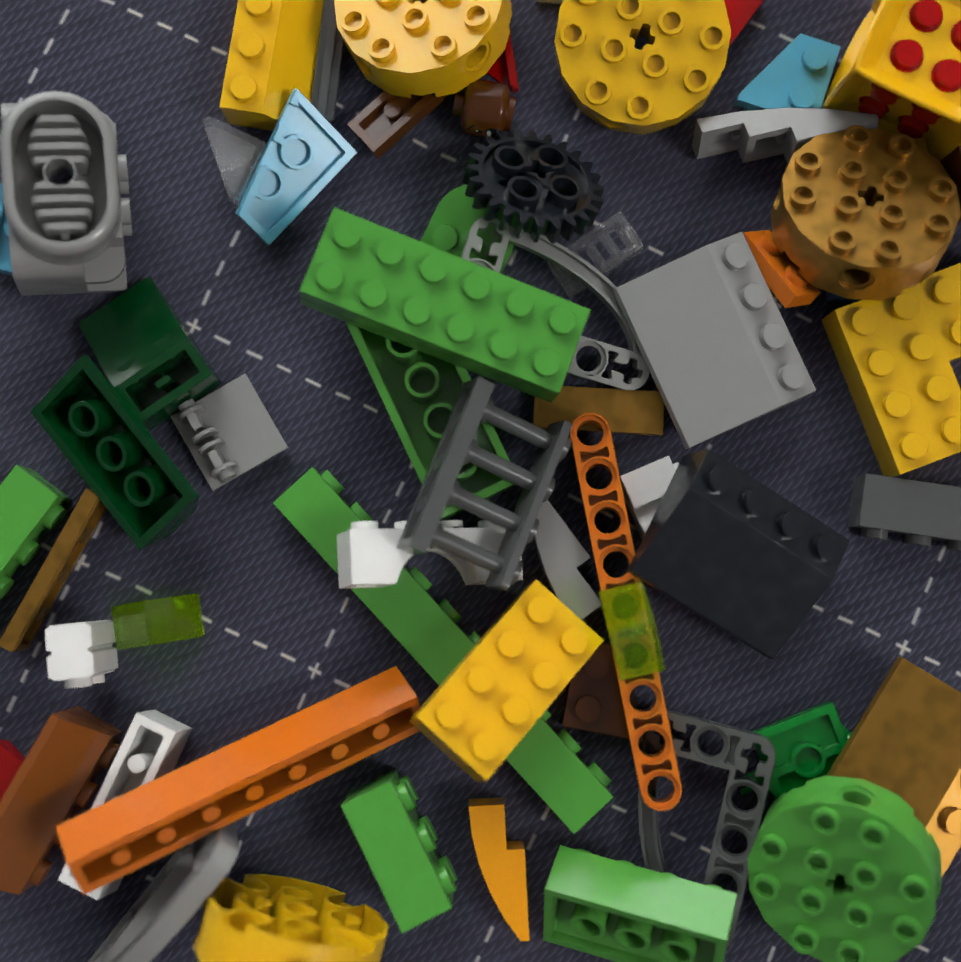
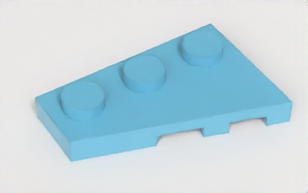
[235,88,357,245]

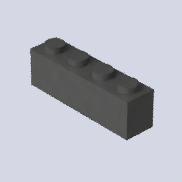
[847,473,961,552]

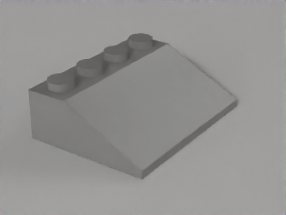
[613,232,817,449]

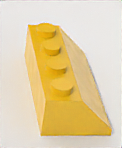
[219,0,324,131]

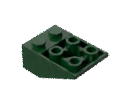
[78,276,222,430]

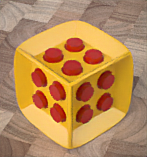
[822,0,961,161]

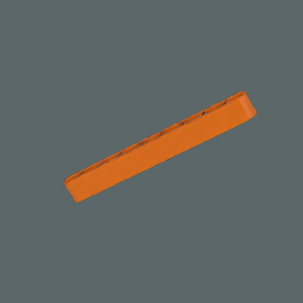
[570,413,682,811]

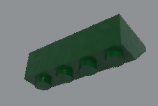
[31,355,199,550]

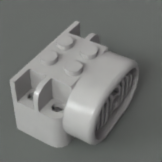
[0,91,132,296]

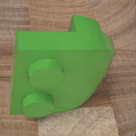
[420,184,515,274]

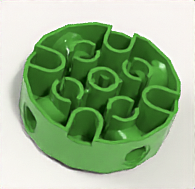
[747,775,942,962]

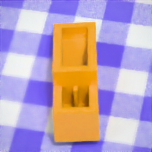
[468,797,530,941]

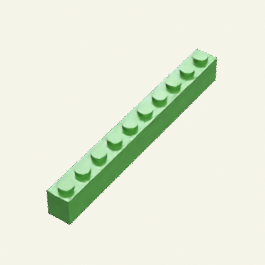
[273,467,613,834]

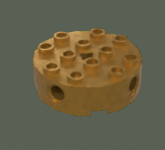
[771,125,961,301]

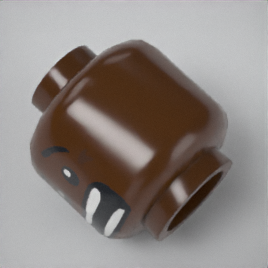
[452,79,516,139]

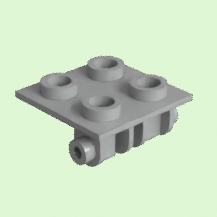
[170,373,288,491]

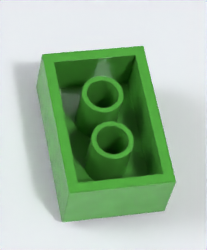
[341,768,458,933]

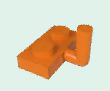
[743,230,821,308]

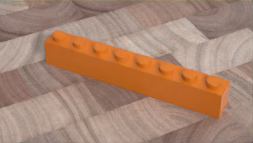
[56,666,420,895]

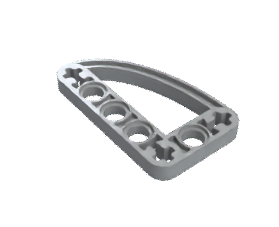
[461,217,650,391]
[88,821,239,962]

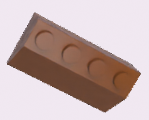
[0,705,123,895]

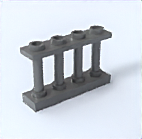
[396,377,572,590]

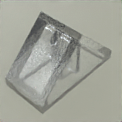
[202,116,267,210]

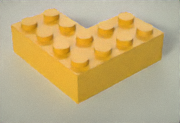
[822,263,961,477]

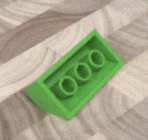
[543,845,737,962]

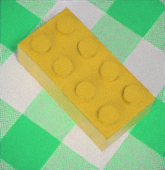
[409,579,604,782]

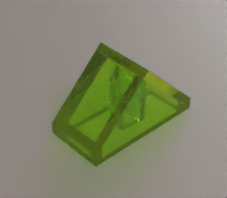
[598,581,665,681]
[111,593,205,650]

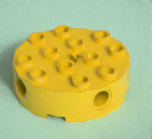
[334,0,512,98]
[554,0,731,135]
[193,874,389,962]

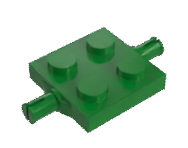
[737,701,852,800]

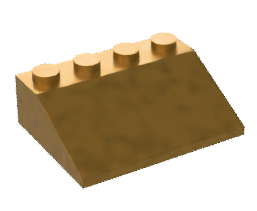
[827,656,961,877]

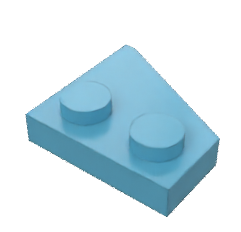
[734,33,841,110]

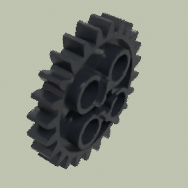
[462,129,604,244]

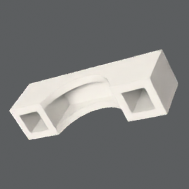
[337,520,523,589]

